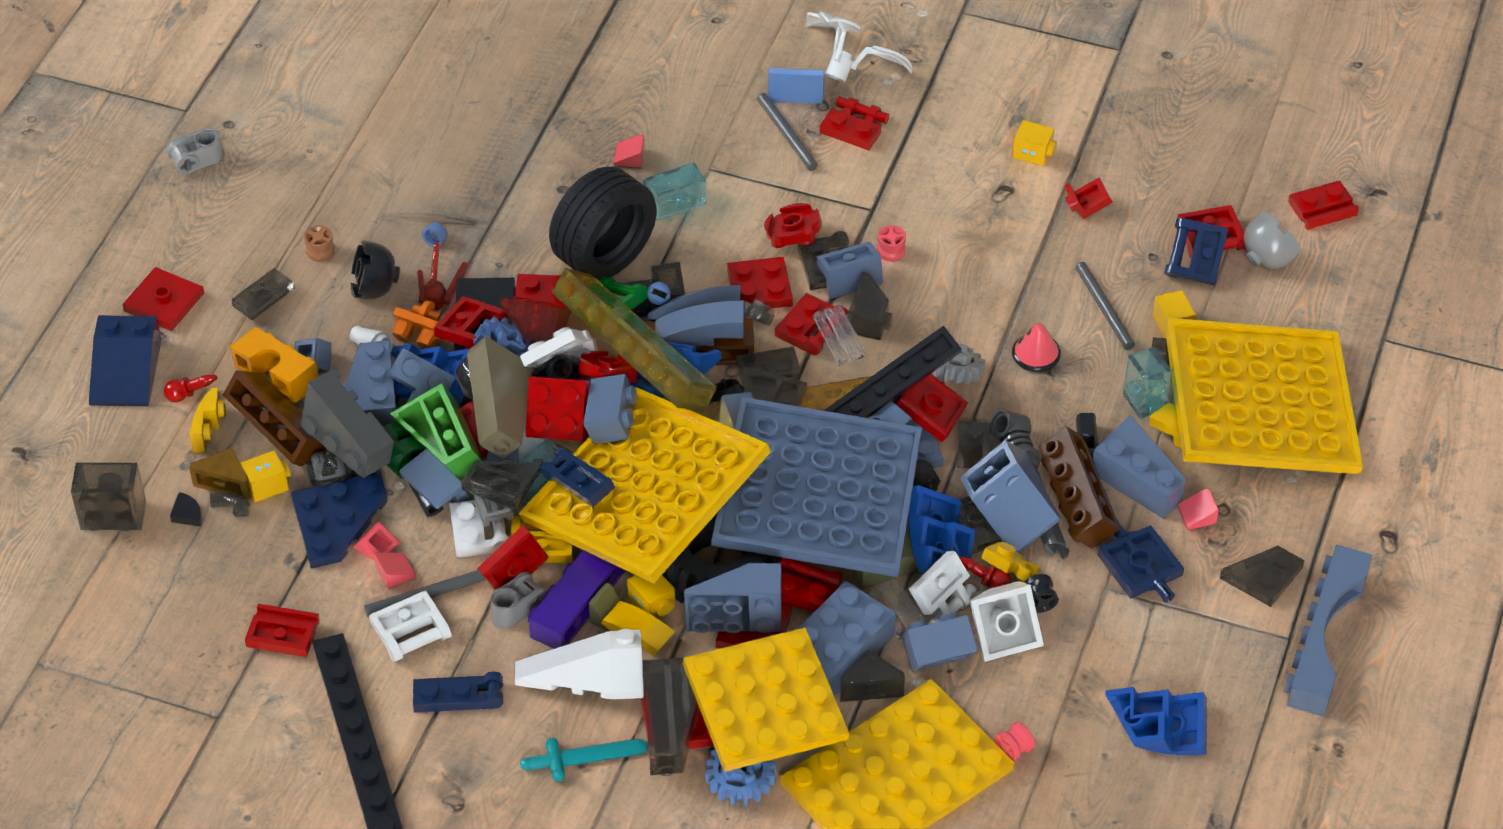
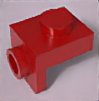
[1064,177,1113,219]

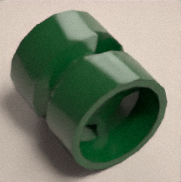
[383,422,425,479]

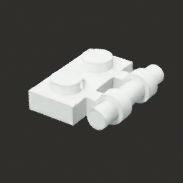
[520,327,591,368]
[908,551,976,624]

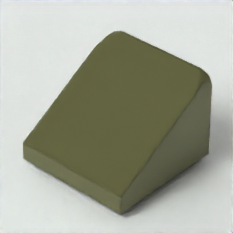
[589,583,621,631]

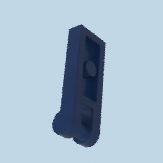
[539,447,615,507]
[413,671,503,713]

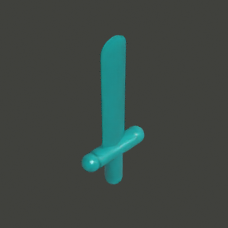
[520,738,648,782]

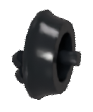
[709,379,745,403]

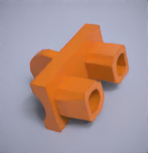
[392,300,446,349]

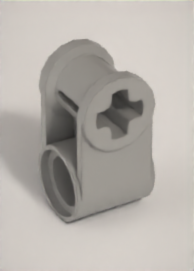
[166,128,224,175]
[490,572,547,629]

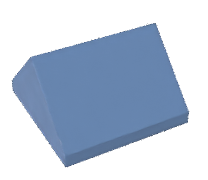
[768,68,824,104]

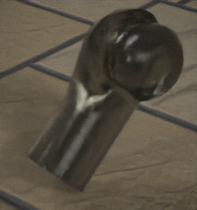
[210,492,251,517]

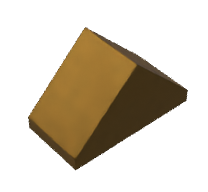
[189,448,251,501]

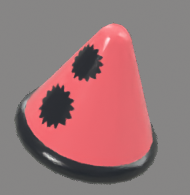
[1012,323,1061,372]

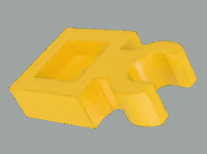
[981,542,1040,581]

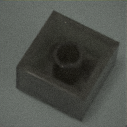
[71,463,146,531]

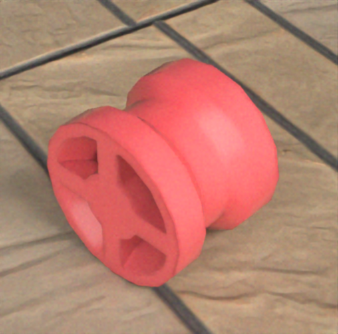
[877,225,906,262]
[995,721,1035,762]

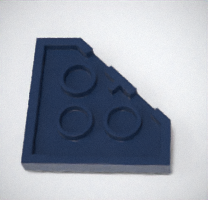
[291,472,388,569]

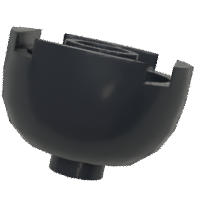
[351,240,400,299]

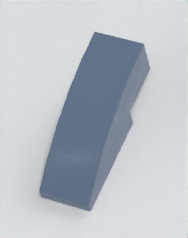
[648,285,740,320]
[655,300,744,346]

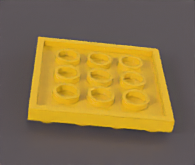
[683,627,849,772]

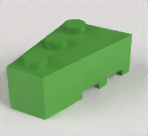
[390,383,486,481]

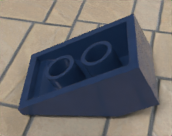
[89,315,161,406]

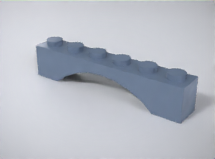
[1284,544,1373,717]

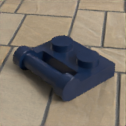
[1164,218,1228,285]

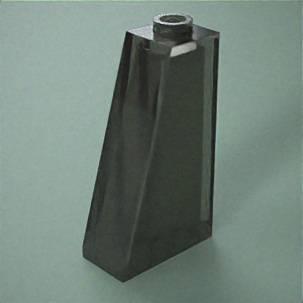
[642,657,700,776]

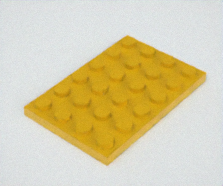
[780,679,1015,829]

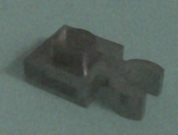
[744,299,775,326]

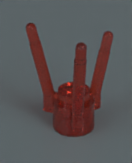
[417,242,467,311]

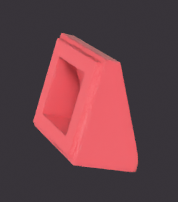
[614,135,645,168]
[1177,488,1219,530]
[353,521,401,561]
[374,553,416,589]

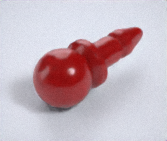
[164,375,217,402]
[959,556,1012,589]

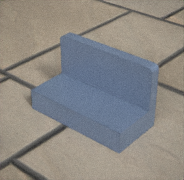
[817,241,883,299]
[399,449,470,509]

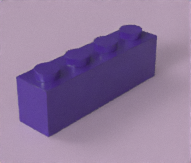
[528,549,626,649]

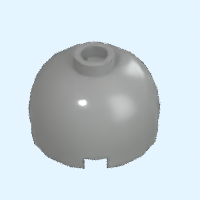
[1244,212,1301,269]

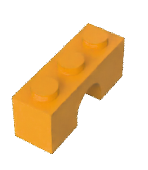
[229,327,319,404]

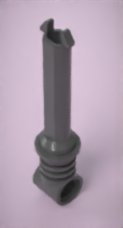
[989,409,1069,560]

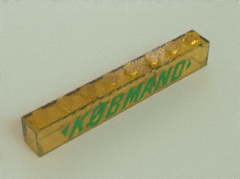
[552,268,717,413]

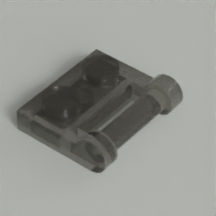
[797,231,849,290]

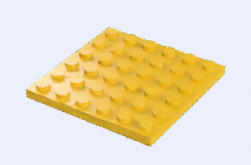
[1164,318,1363,474]
[519,387,771,584]

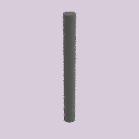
[757,93,818,171]
[1075,262,1135,350]
[364,570,486,617]

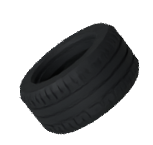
[549,166,657,280]

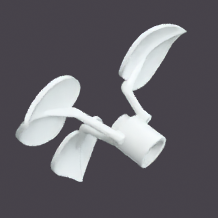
[806,11,913,82]

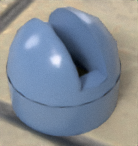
[422,222,448,247]
[647,282,671,305]

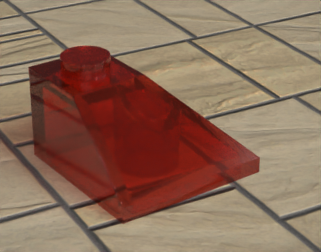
[501,296,572,344]

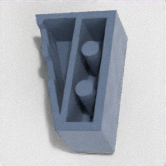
[345,340,398,427]
[1093,415,1186,519]

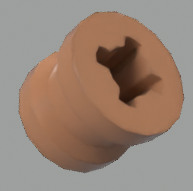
[304,225,335,262]

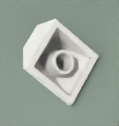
[970,581,1044,662]

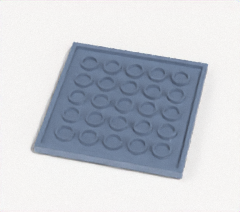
[711,397,922,577]

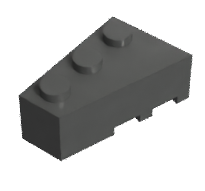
[301,368,394,478]

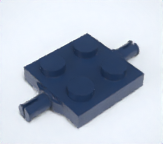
[1097,520,1184,603]

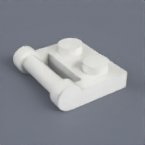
[449,494,510,558]
[369,590,452,662]

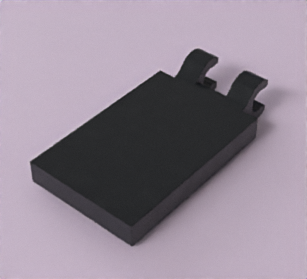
[454,278,515,350]

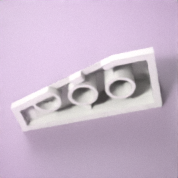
[515,629,644,699]

